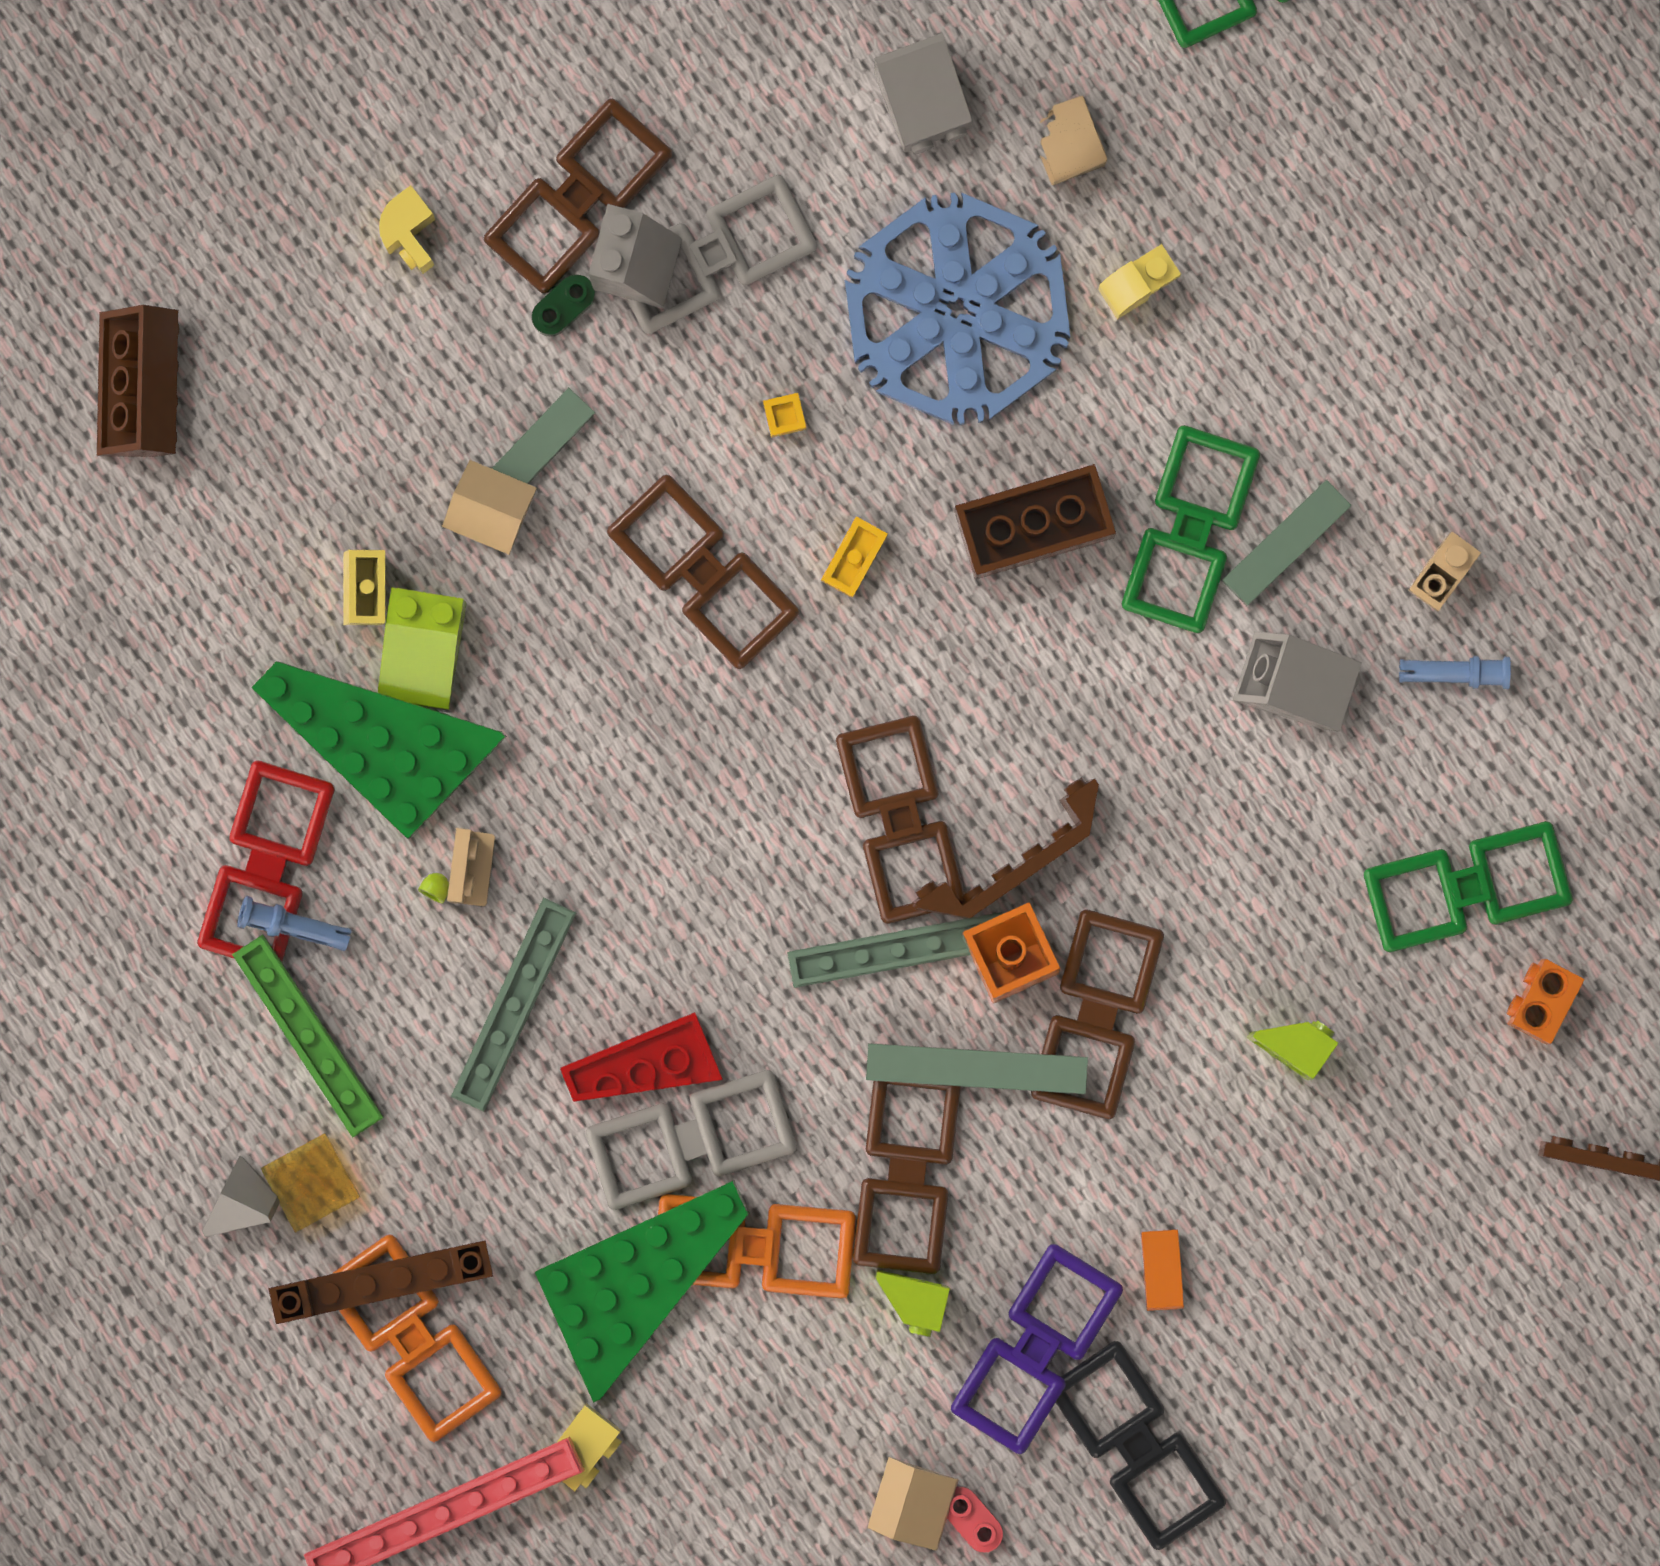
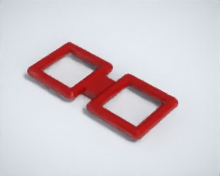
[197,760,335,961]

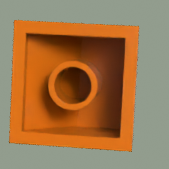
[963,902,1060,1004]

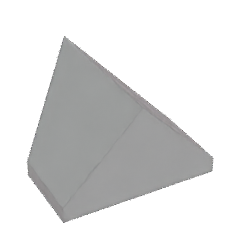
[202,1156,280,1237]

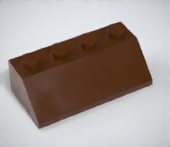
[97,305,180,457]

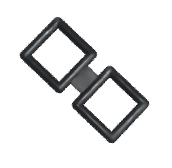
[1056,1341,1226,1550]

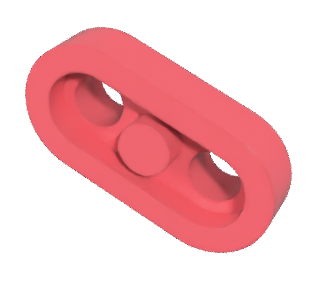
[947,1486,1003,1552]

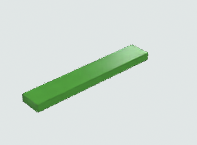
[232,934,384,1138]

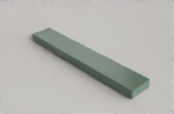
[451,897,577,1112]
[787,912,1003,988]
[866,1043,1088,1094]

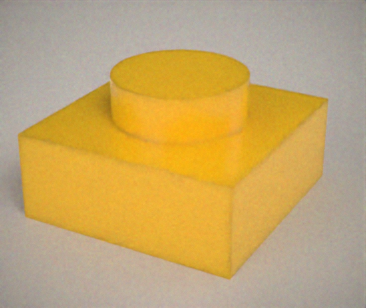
[763,393,806,438]

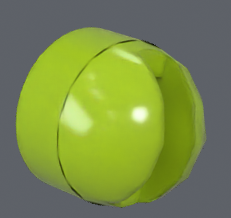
[418,873,449,904]

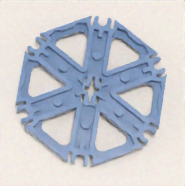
[845,193,1071,425]

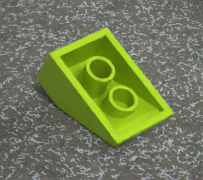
[378,587,467,710]

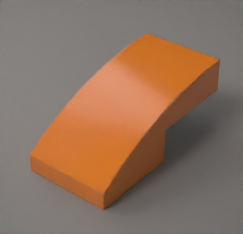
[1141,1229,1184,1311]

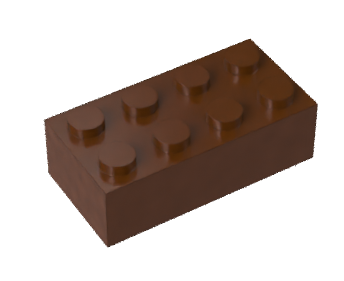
[954,464,1116,580]

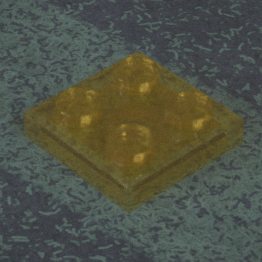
[260,1133,361,1233]

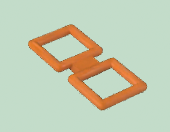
[658,1194,856,1299]
[332,1234,502,1442]

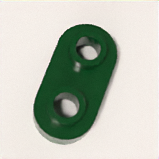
[532,275,595,337]

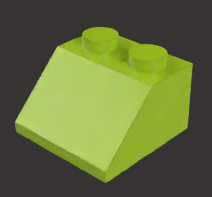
[1247,1021,1338,1080]
[875,1270,950,1337]

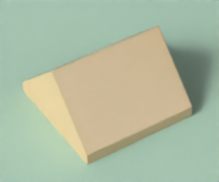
[442,460,537,555]
[867,1457,959,1551]

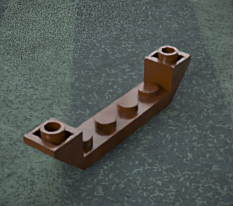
[911,777,1099,919]
[268,1240,493,1324]

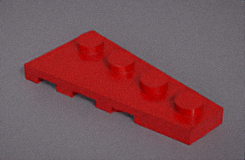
[560,1012,723,1102]

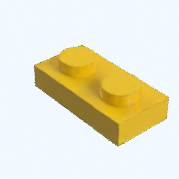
[821,516,888,598]

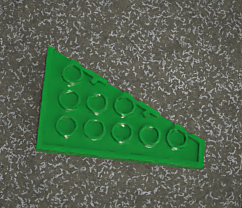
[251,661,507,839]
[535,1180,750,1403]

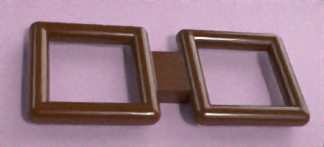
[483,98,672,294]
[607,474,799,669]
[836,715,965,924]
[1031,909,1164,1120]
[853,1081,961,1274]

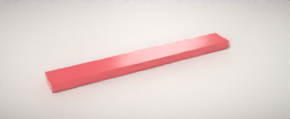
[304,1437,585,1566]

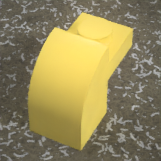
[379,185,435,274]
[1098,244,1181,320]

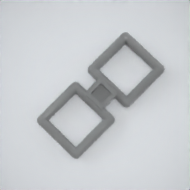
[627,175,817,334]
[586,1070,797,1210]

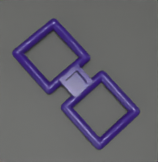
[951,1244,1123,1454]

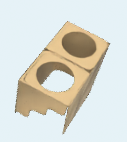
[1040,95,1107,186]

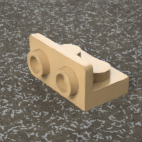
[447,828,495,906]

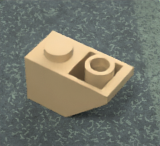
[1408,532,1481,612]

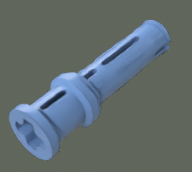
[1399,656,1511,689]
[237,896,351,951]

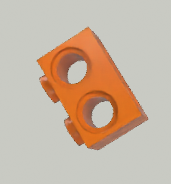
[1506,959,1585,1045]

